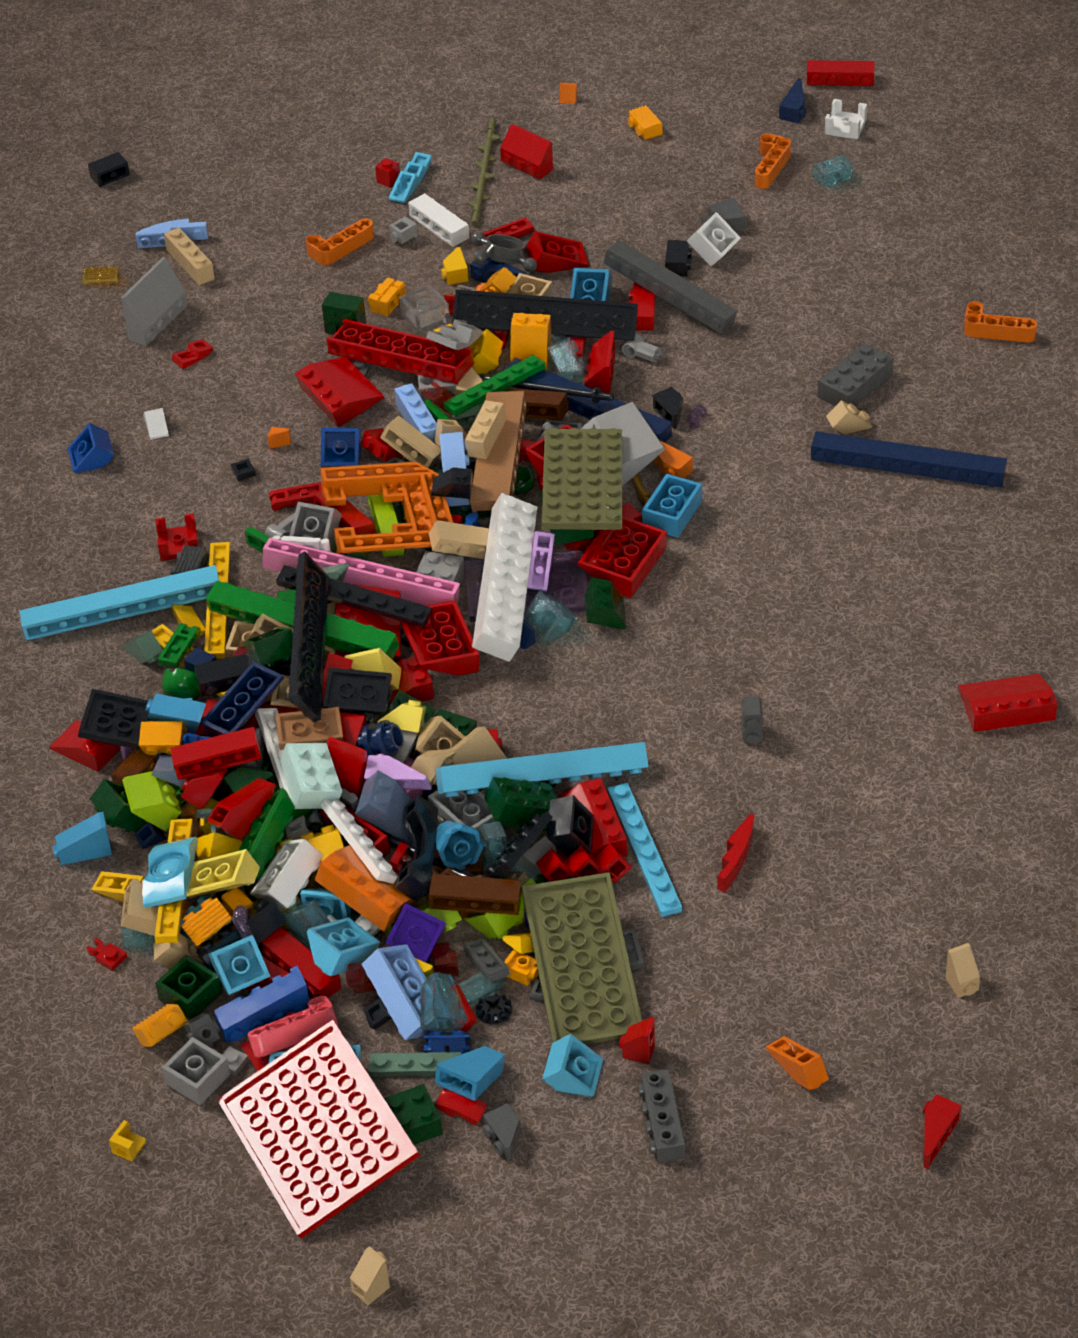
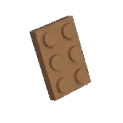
[275,707,343,750]

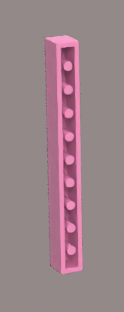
[262,538,460,606]

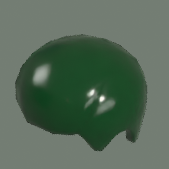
[514,467,535,495]

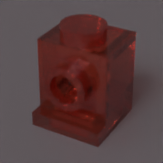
[432,942,459,979]
[345,962,376,993]

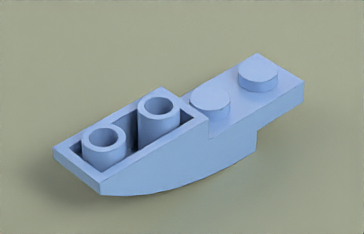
[135,219,208,248]

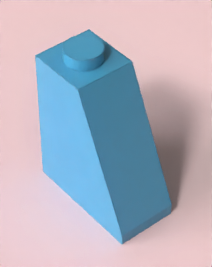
[145,693,206,734]
[52,812,112,865]
[435,1046,505,1101]

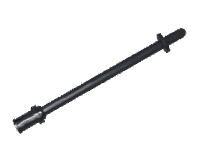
[480,374,614,404]

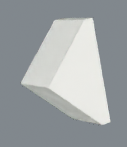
[143,408,169,440]

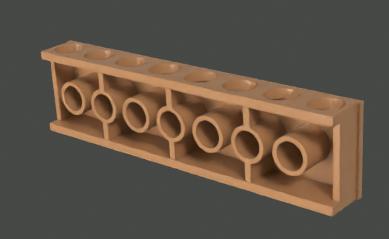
[470,391,527,513]

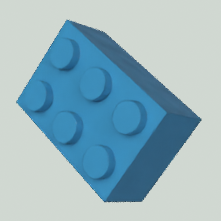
[642,474,702,538]

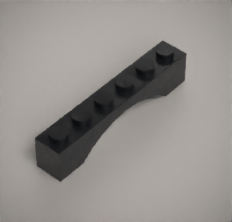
[396,795,438,902]

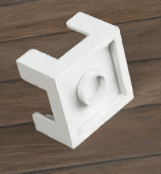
[825,99,867,139]

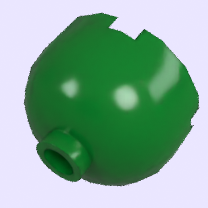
[162,668,200,701]

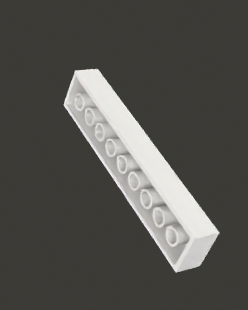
[472,493,537,662]

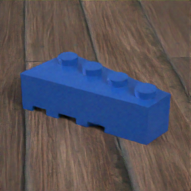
[214,965,309,1043]

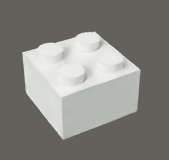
[687,212,740,266]

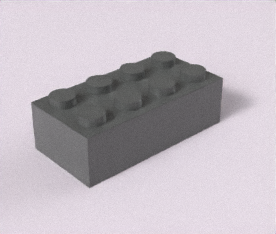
[818,343,894,406]

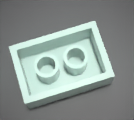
[280,743,342,809]

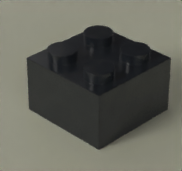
[546,795,594,857]

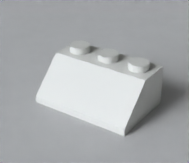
[250,839,323,909]

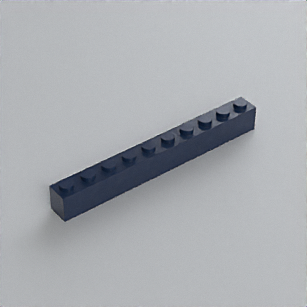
[503,358,672,443]
[811,431,1007,488]

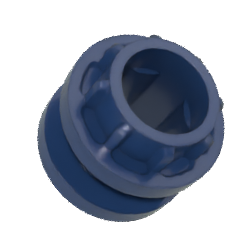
[358,720,404,758]

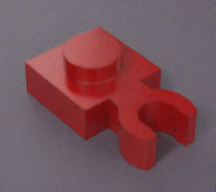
[86,938,127,971]

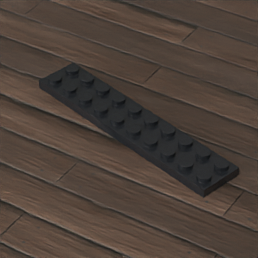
[452,289,639,341]
[288,551,329,723]

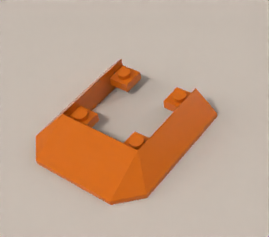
[320,462,453,553]

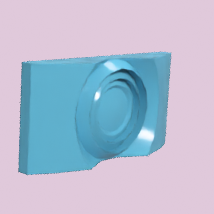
[143,837,198,908]

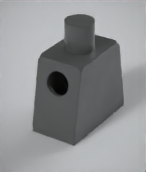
[701,198,745,231]

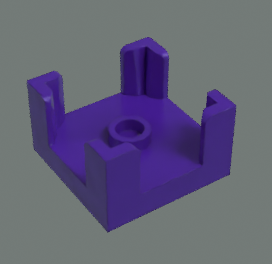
[385,903,447,964]

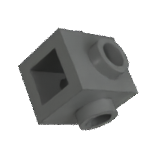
[183,1014,220,1048]

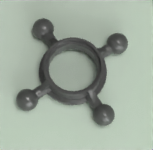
[471,232,537,272]

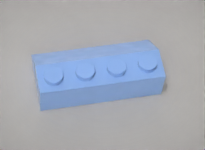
[362,944,450,1040]

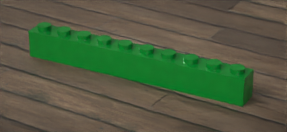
[205,580,400,659]

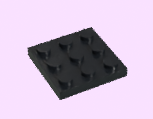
[78,689,149,750]

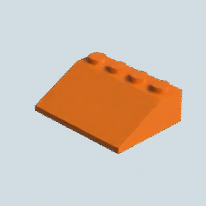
[315,845,423,931]

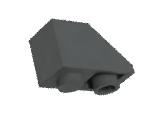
[482,1103,520,1161]

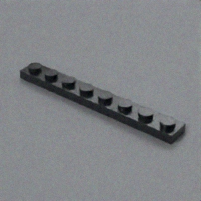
[276,565,432,628]

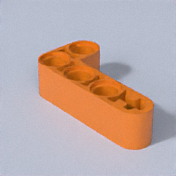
[755,134,791,189]
[306,218,374,265]
[964,301,1037,343]

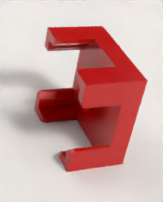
[155,513,199,561]

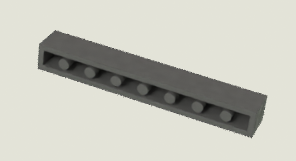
[604,240,737,334]

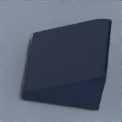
[520,619,536,649]
[135,822,166,849]

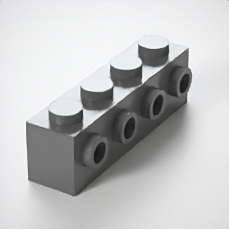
[637,1069,685,1162]

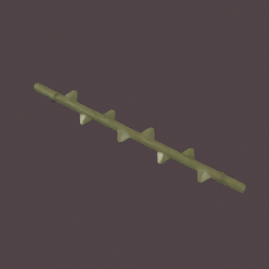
[468,118,500,227]

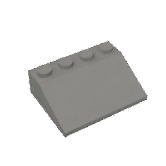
[121,257,187,346]
[581,402,665,486]

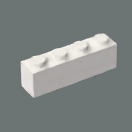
[408,194,469,247]

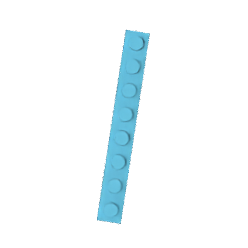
[607,783,682,917]

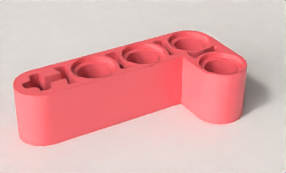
[248,996,338,1057]

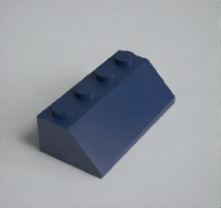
[201,661,284,737]

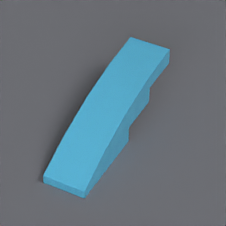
[388,152,432,203]

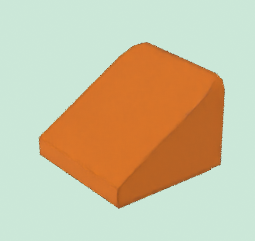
[559,83,577,104]
[268,427,291,449]

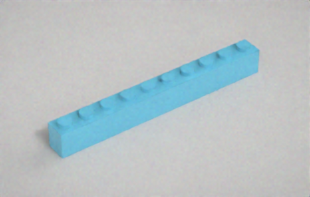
[19,565,220,640]
[435,742,649,798]

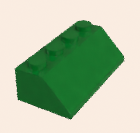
[238,788,295,881]

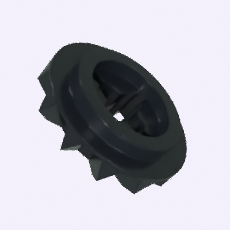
[476,993,512,1024]

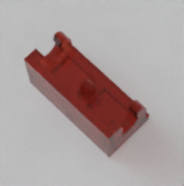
[421,382,456,416]

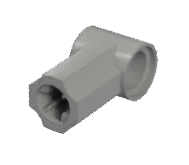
[621,334,661,362]
[265,513,295,538]

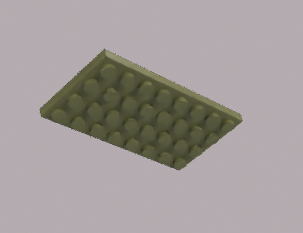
[542,428,622,530]
[522,873,642,1045]

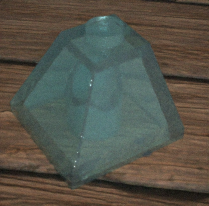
[523,591,578,647]

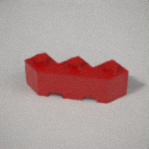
[536,843,632,883]

